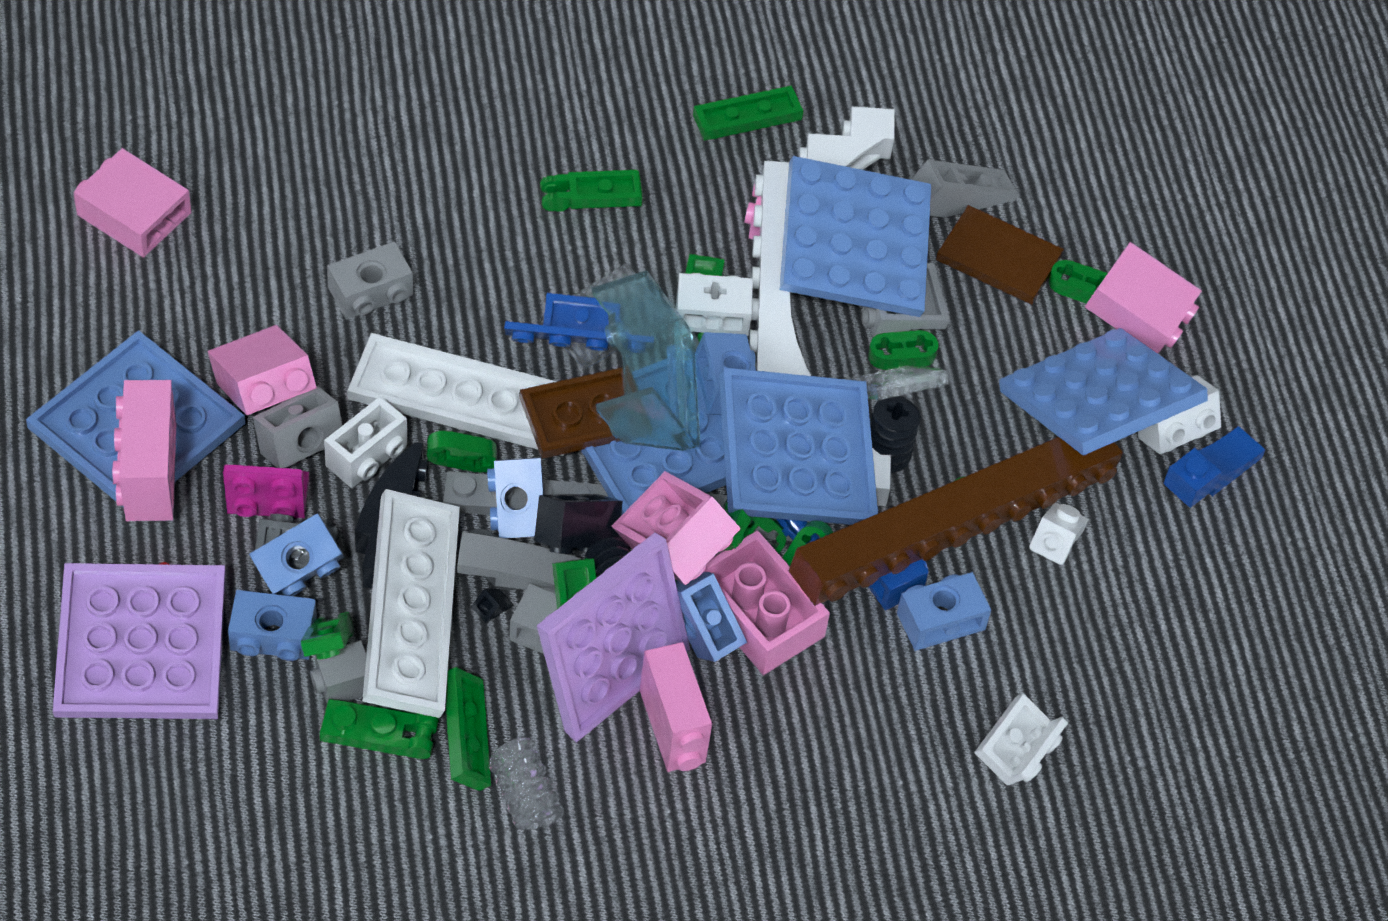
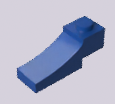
[1163,426,1266,508]

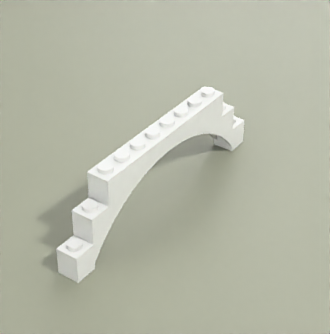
[749,107,895,506]

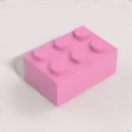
[112,380,177,521]
[611,471,741,585]
[704,530,830,675]

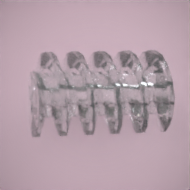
[489,737,564,830]

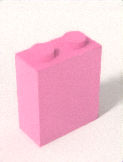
[73,148,191,258]
[1085,242,1202,354]
[207,325,317,415]
[640,642,712,772]

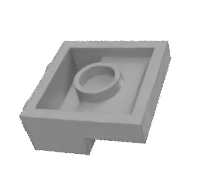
[862,263,950,337]

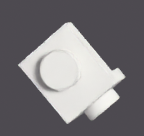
[1029,502,1089,565]

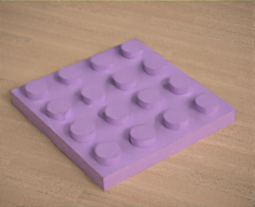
[537,532,690,742]
[53,563,226,719]

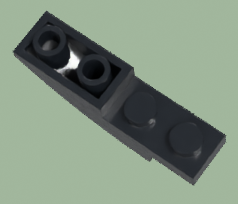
[355,442,429,589]

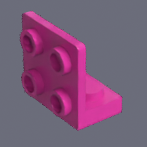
[223,464,309,518]

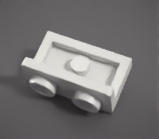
[974,694,1068,786]

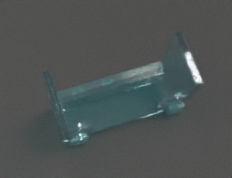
[592,270,700,451]

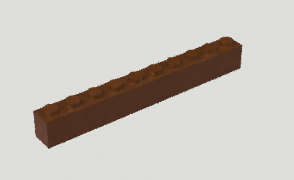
[788,437,1123,606]

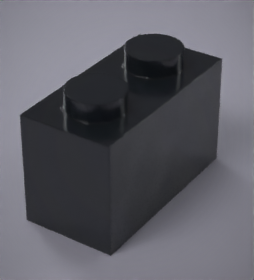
[534,494,623,554]

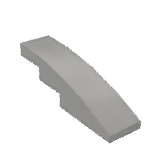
[457,532,581,590]

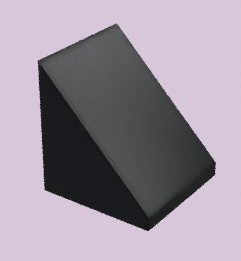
[471,589,514,623]

